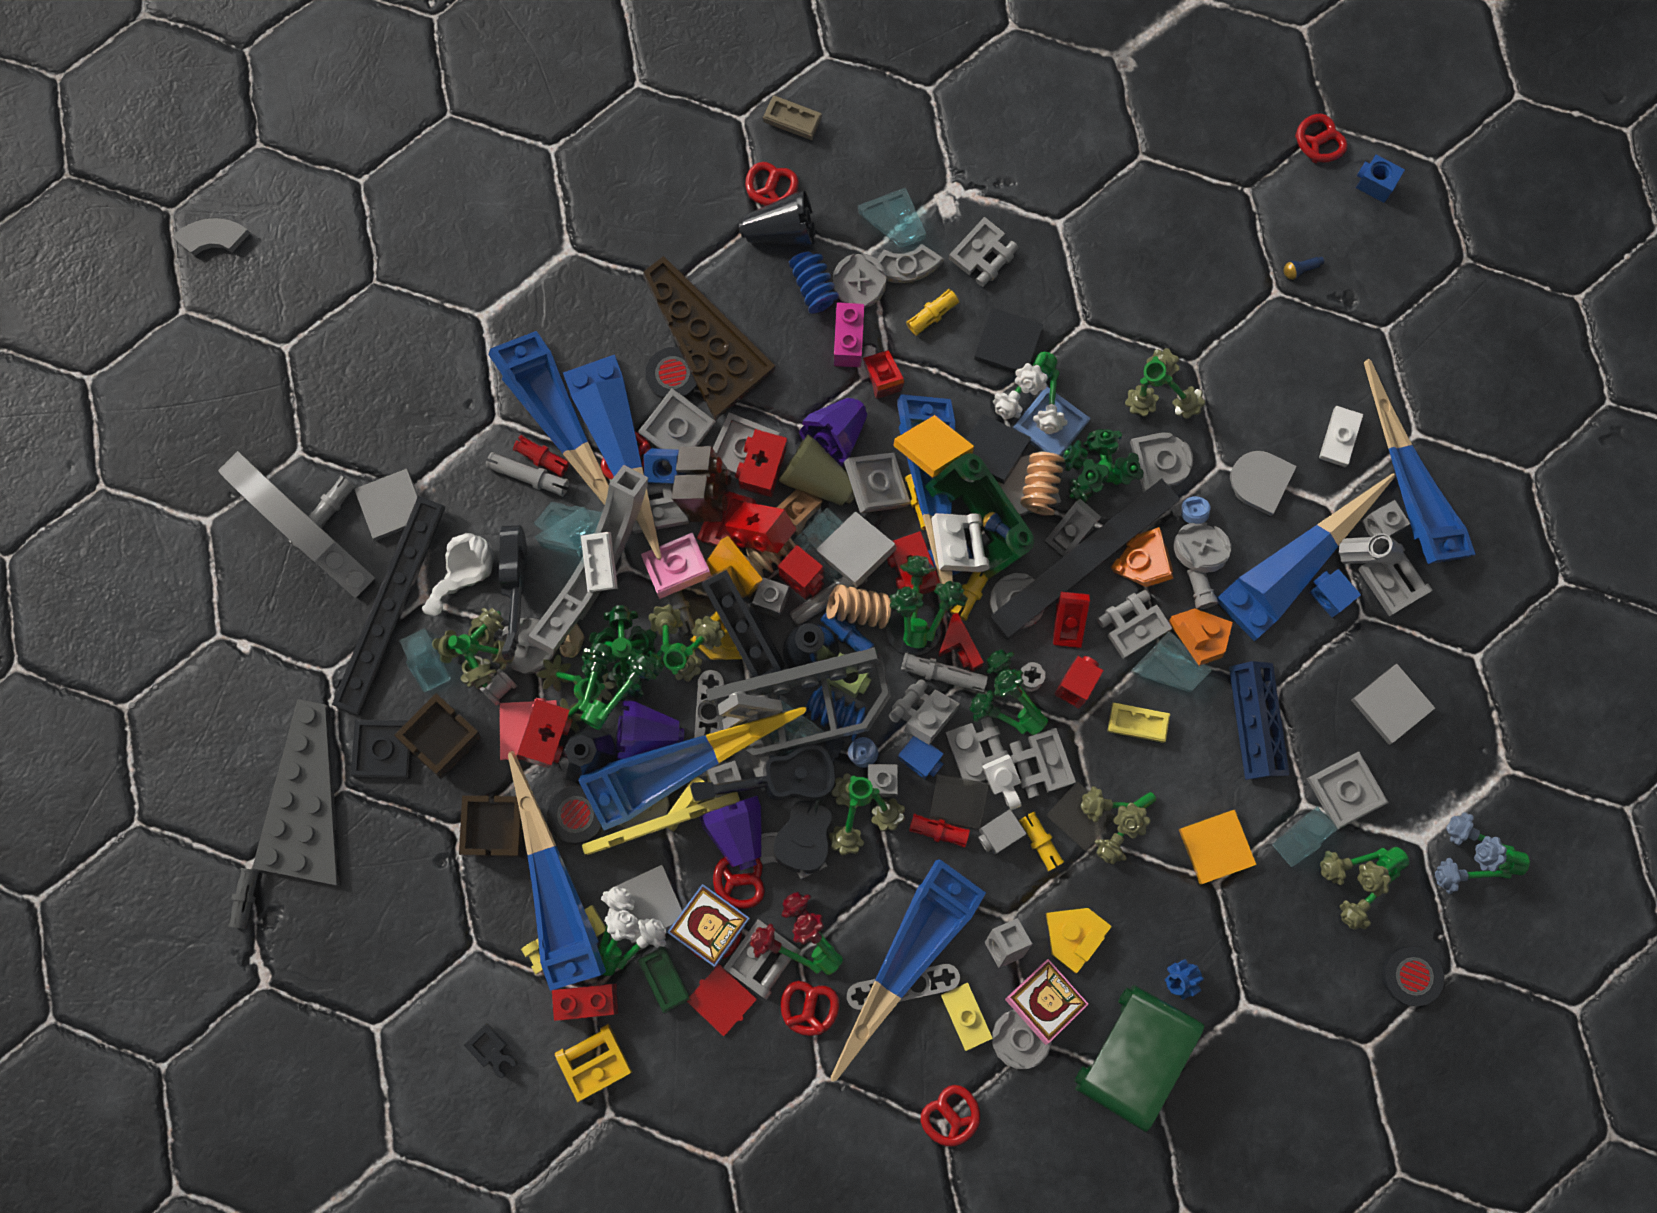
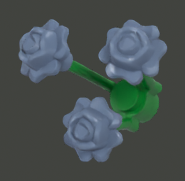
[1435,812,1530,894]

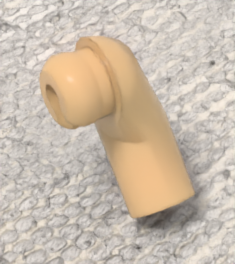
[560,623,584,658]

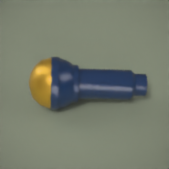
[1283,257,1324,280]
[983,512,1010,539]

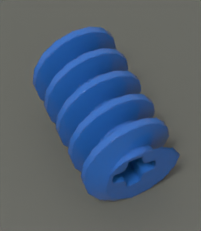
[789,252,839,314]
[802,686,866,742]

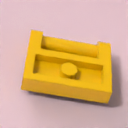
[555,1024,632,1102]

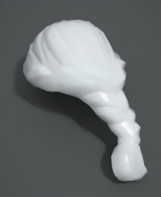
[422,533,494,617]

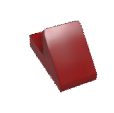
[863,350,904,399]
[1053,592,1090,648]
[938,612,984,672]

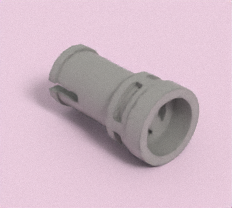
[1187,569,1218,610]

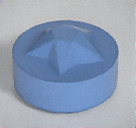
[1181,496,1210,524]
[848,737,878,768]

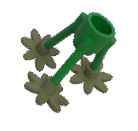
[537,655,616,731]

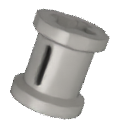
[1021,662,1045,692]
[479,668,517,706]

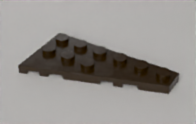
[643,256,775,421]

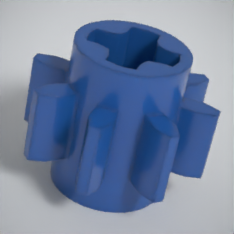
[1165,959,1204,1000]

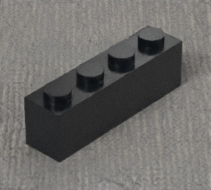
[701,565,785,678]

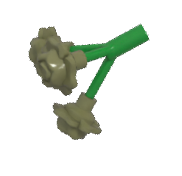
[1081,786,1156,864]

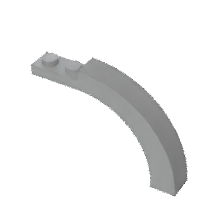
[218,451,375,598]
[528,465,648,655]

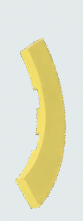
[582,792,740,855]

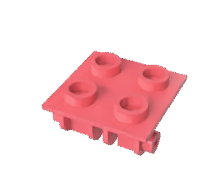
[500,698,557,760]

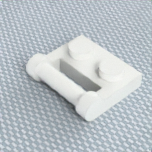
[931,513,990,572]

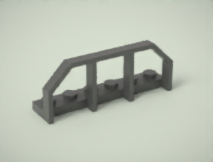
[706,647,891,758]

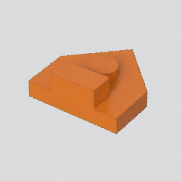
[1111,527,1173,587]
[1169,608,1233,666]

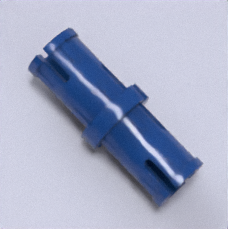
[820,613,874,652]

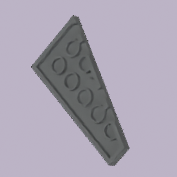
[252,699,340,886]

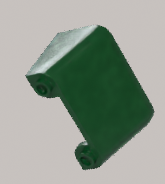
[925,453,1034,579]
[1074,985,1205,1132]

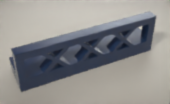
[1229,661,1290,780]

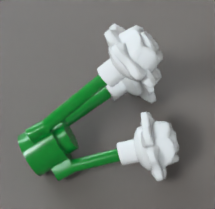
[993,352,1068,434]
[598,887,666,976]

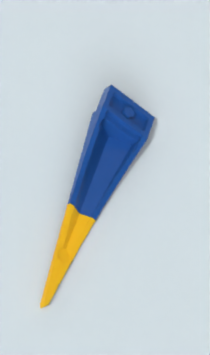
[578,707,806,830]

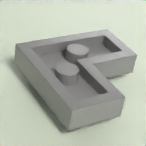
[718,692,783,730]

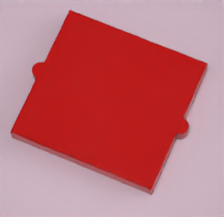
[687,964,757,1036]

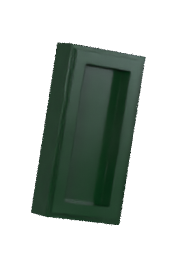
[638,946,691,1014]

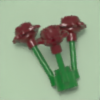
[750,892,843,975]

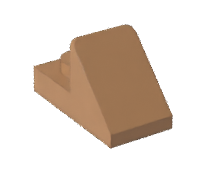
[777,489,823,537]

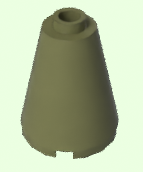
[779,435,855,506]

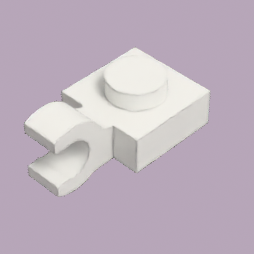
[982,755,1022,811]

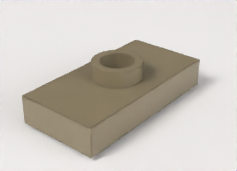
[763,95,822,140]

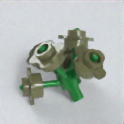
[432,608,515,689]

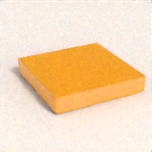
[894,415,974,478]
[706,536,763,598]
[1179,809,1256,885]

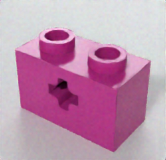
[834,303,864,367]

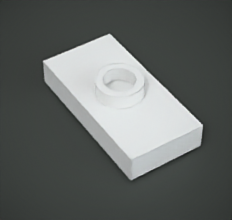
[1319,406,1363,467]
[581,532,618,592]

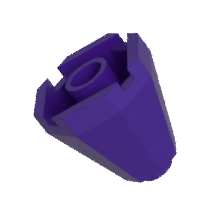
[799,398,868,466]
[616,701,684,760]
[699,796,762,870]

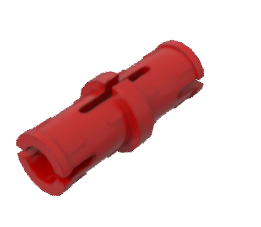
[513,435,570,477]
[909,814,970,848]

